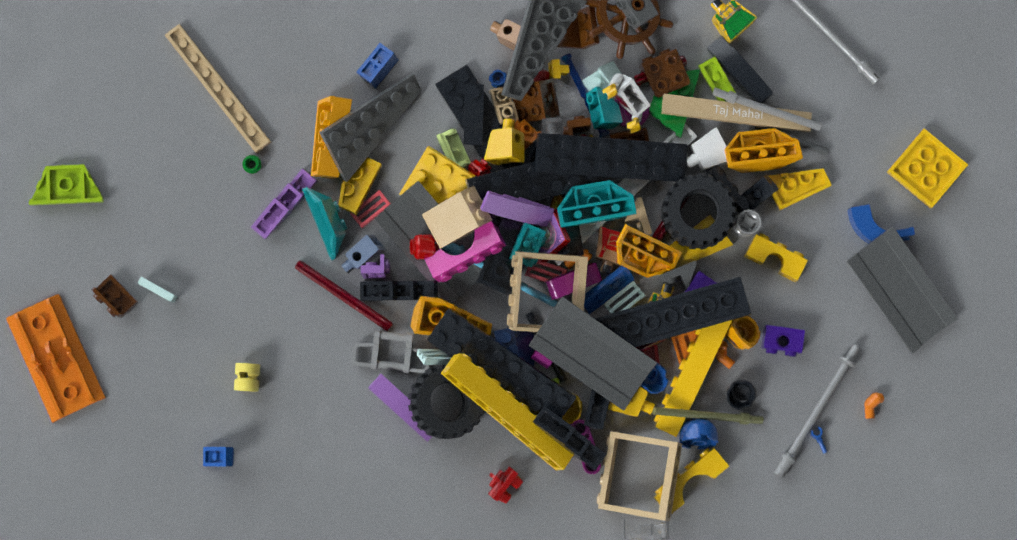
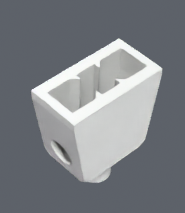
[686,127,727,171]

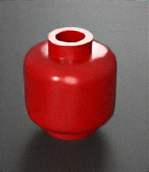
[409,234,439,260]

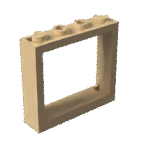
[507,251,588,332]
[597,431,682,521]

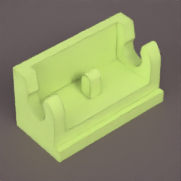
[436,128,471,168]

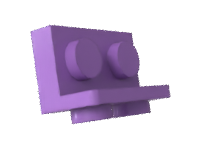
[361,254,390,279]

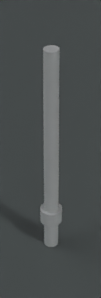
[712,88,822,131]

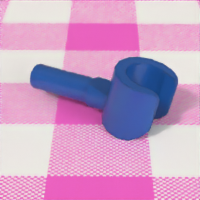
[810,427,828,454]

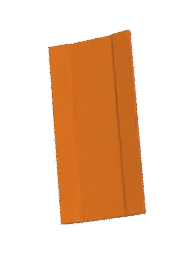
[6,294,106,423]

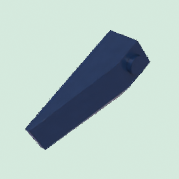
[494,328,535,366]

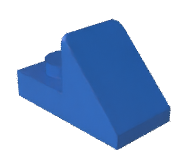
[203,447,234,467]

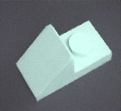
[582,61,622,92]

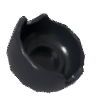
[727,379,756,410]

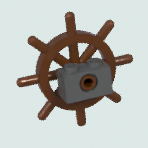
[585,0,674,59]

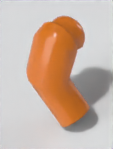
[864,392,884,419]

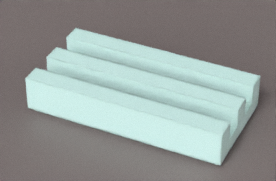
[138,277,178,303]
[603,281,645,314]
[417,349,452,365]

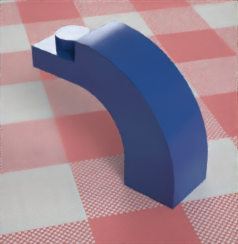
[847,204,915,244]

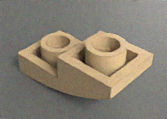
[489,86,519,124]

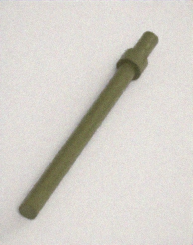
[653,407,764,425]

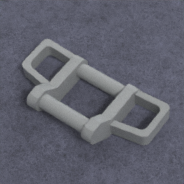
[352,329,429,373]

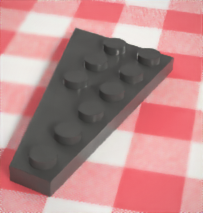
[501,0,587,101]
[319,73,422,182]

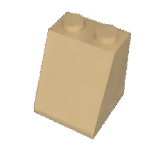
[422,186,492,249]

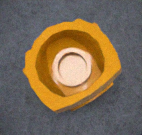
[725,316,761,350]

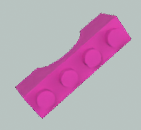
[425,221,507,283]

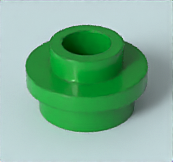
[242,155,262,174]

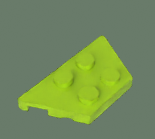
[29,164,104,206]

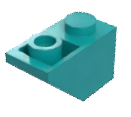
[586,86,623,129]

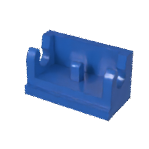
[357,43,399,89]

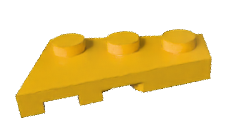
[768,168,832,211]

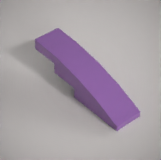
[251,168,318,239]
[480,191,554,227]
[368,374,432,442]

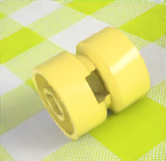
[234,363,261,392]

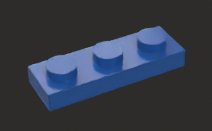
[584,266,635,314]

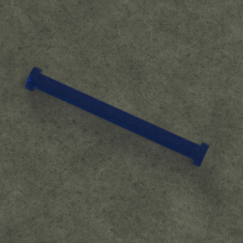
[560,53,610,138]

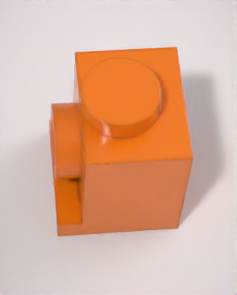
[514,119,541,151]

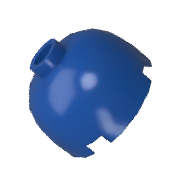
[679,418,718,449]

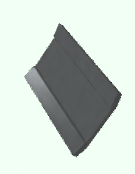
[374,181,485,304]
[847,227,958,354]
[529,297,657,411]

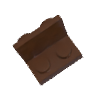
[557,6,600,49]
[513,78,560,122]

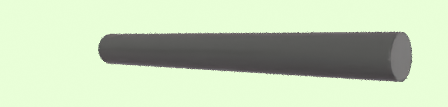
[755,126,829,156]

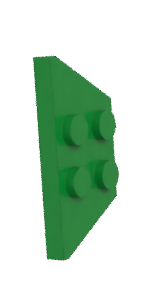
[649,69,700,138]

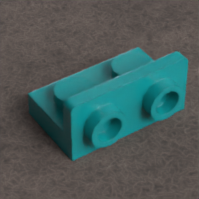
[509,223,547,267]

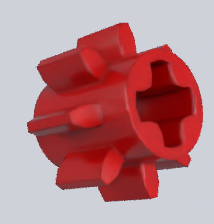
[468,159,492,176]

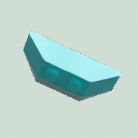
[557,180,637,228]
[302,187,347,261]

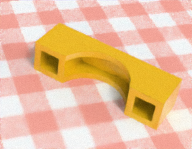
[653,448,729,514]

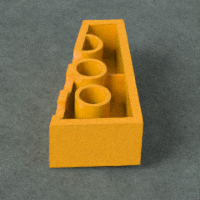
[311,96,352,179]

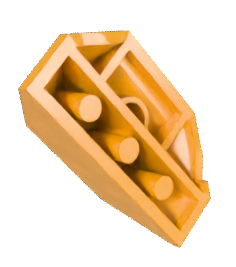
[724,128,803,173]
[616,224,683,278]

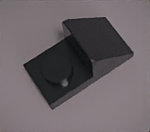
[741,174,779,210]

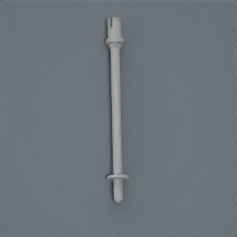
[791,0,882,84]
[773,344,859,479]

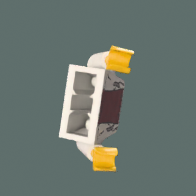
[602,73,651,133]

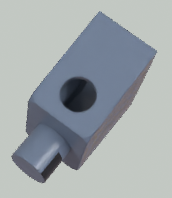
[341,235,386,274]

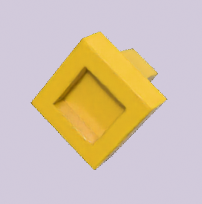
[548,59,569,82]

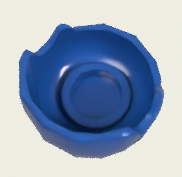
[641,363,669,394]

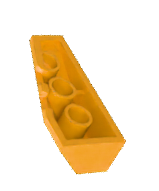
[410,296,493,336]

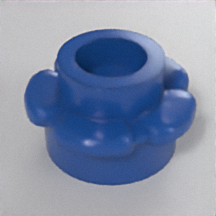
[489,70,507,88]

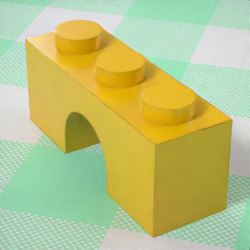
[744,234,808,282]

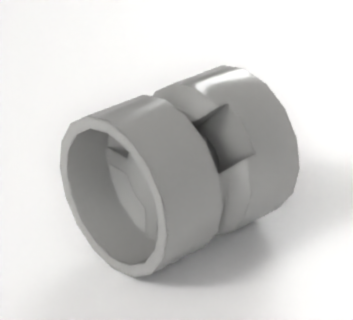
[733,210,761,237]

